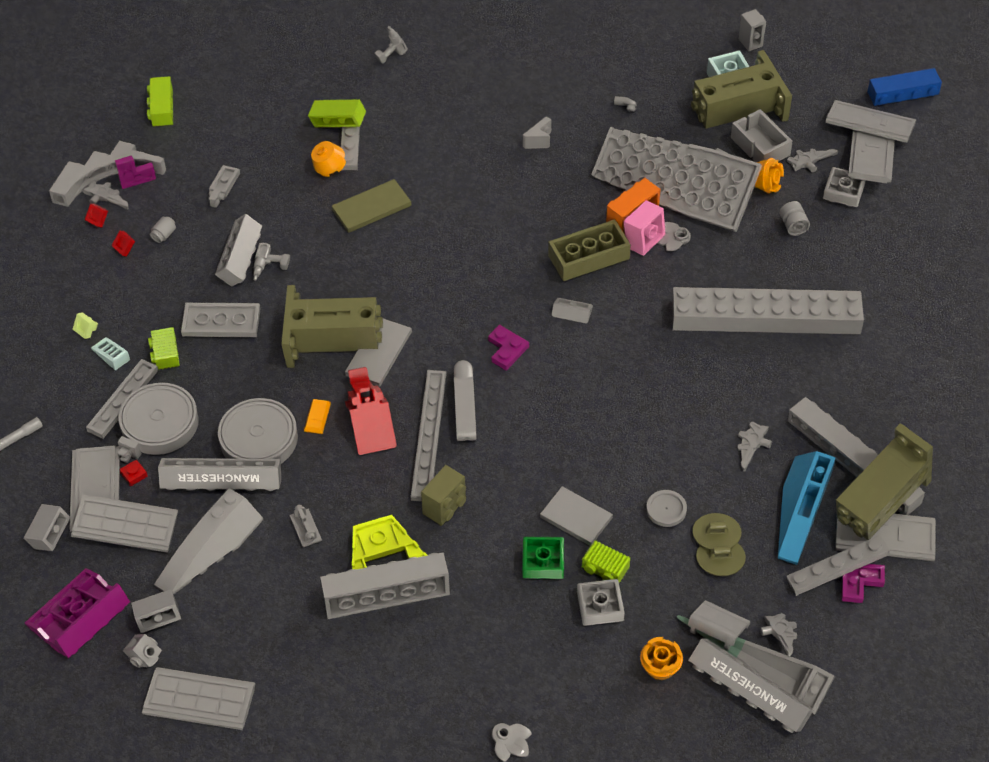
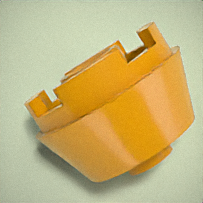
[311,141,346,177]
[754,158,784,193]
[640,637,683,680]

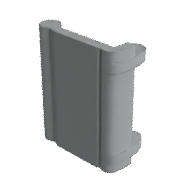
[688,600,750,650]

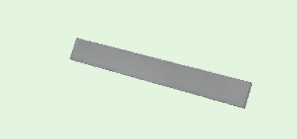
[411,370,447,501]

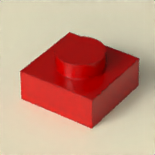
[85,203,108,227]
[111,231,135,256]
[119,459,148,486]

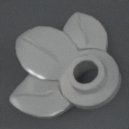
[658,222,691,251]
[492,723,532,762]

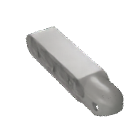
[454,360,476,441]

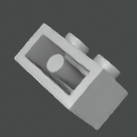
[738,9,766,51]
[24,504,71,551]
[131,589,181,633]

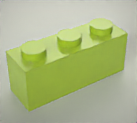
[147,76,173,126]
[308,99,366,127]

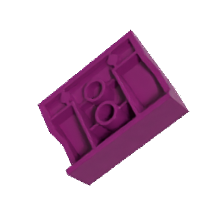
[25,568,130,658]

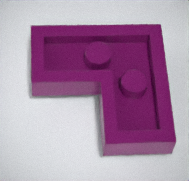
[115,155,156,189]
[488,324,529,371]
[842,564,885,603]

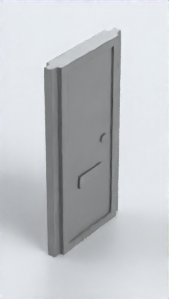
[825,100,916,143]
[848,130,895,183]
[70,446,120,531]
[71,494,178,553]
[835,514,936,561]
[142,667,255,730]

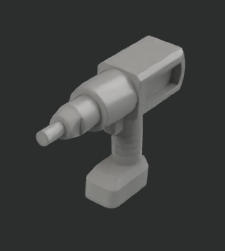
[374,26,408,64]
[253,243,290,281]

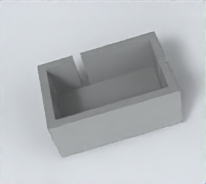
[731,109,793,162]

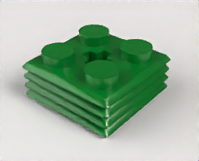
[522,537,564,579]

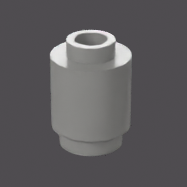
[150,216,176,243]

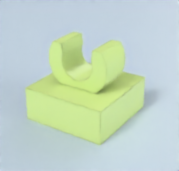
[73,312,98,339]

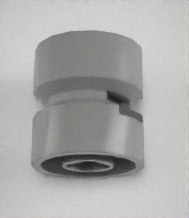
[779,201,810,236]

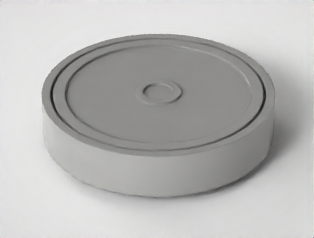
[118,383,199,455]
[218,398,298,463]

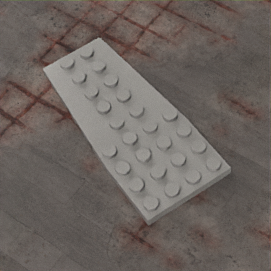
[592,127,762,232]

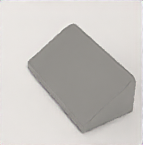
[552,298,593,323]

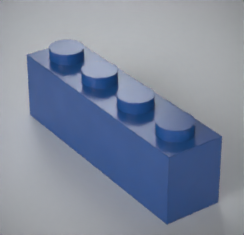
[867,68,942,106]

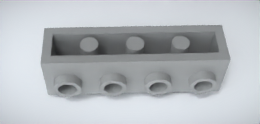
[215,214,262,287]

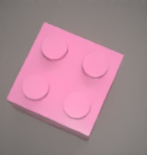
[624,200,665,256]

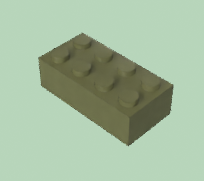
[548,219,631,281]

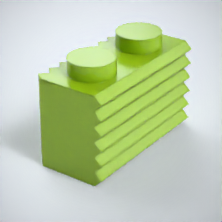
[148,327,180,370]
[582,540,630,583]

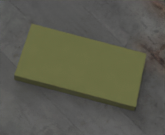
[332,179,411,233]

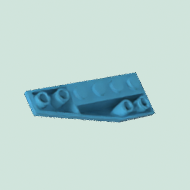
[778,451,836,565]

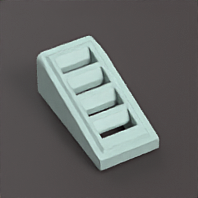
[91,337,130,371]

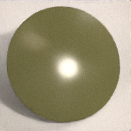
[693,513,741,550]
[696,543,746,576]

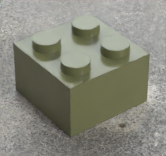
[421,465,466,526]

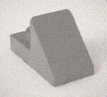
[523,116,552,149]

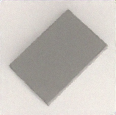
[540,486,613,546]

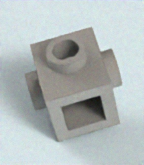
[123,634,162,668]

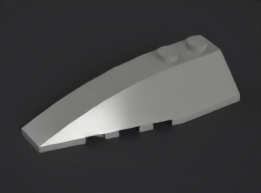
[154,488,263,594]

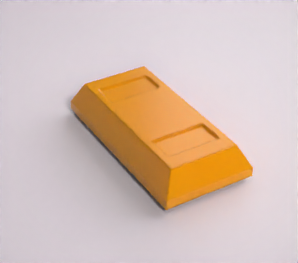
[304,399,331,434]

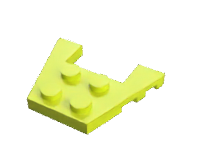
[352,515,428,570]

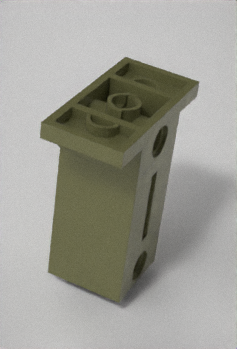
[691,50,792,129]
[281,285,383,368]
[836,423,933,540]

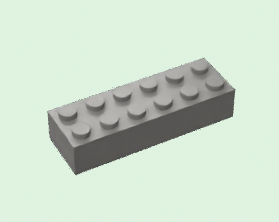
[320,553,450,619]

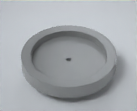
[646,490,687,527]

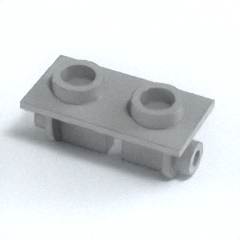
[290,505,322,547]

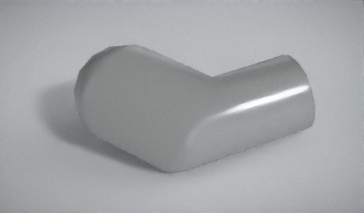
[614,96,637,112]

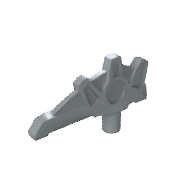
[787,149,838,172]
[82,181,129,210]
[738,422,772,471]
[760,613,797,656]

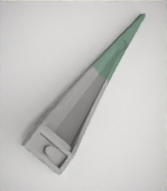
[677,615,835,714]

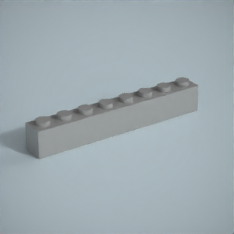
[788,397,925,515]

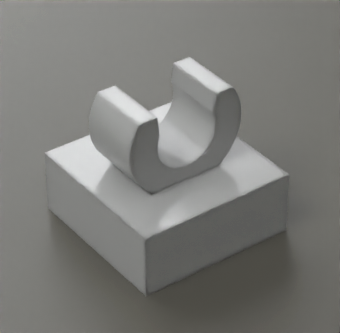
[118,436,142,463]

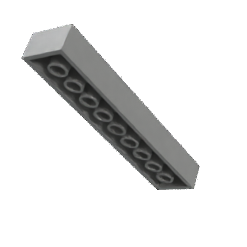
[672,287,864,334]

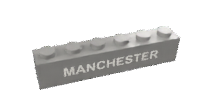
[158,458,281,491]
[688,639,814,733]

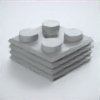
[823,167,866,207]
[577,579,625,626]

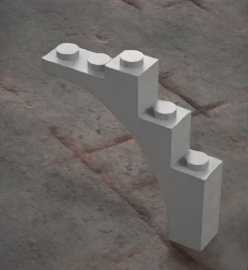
[49,141,166,207]

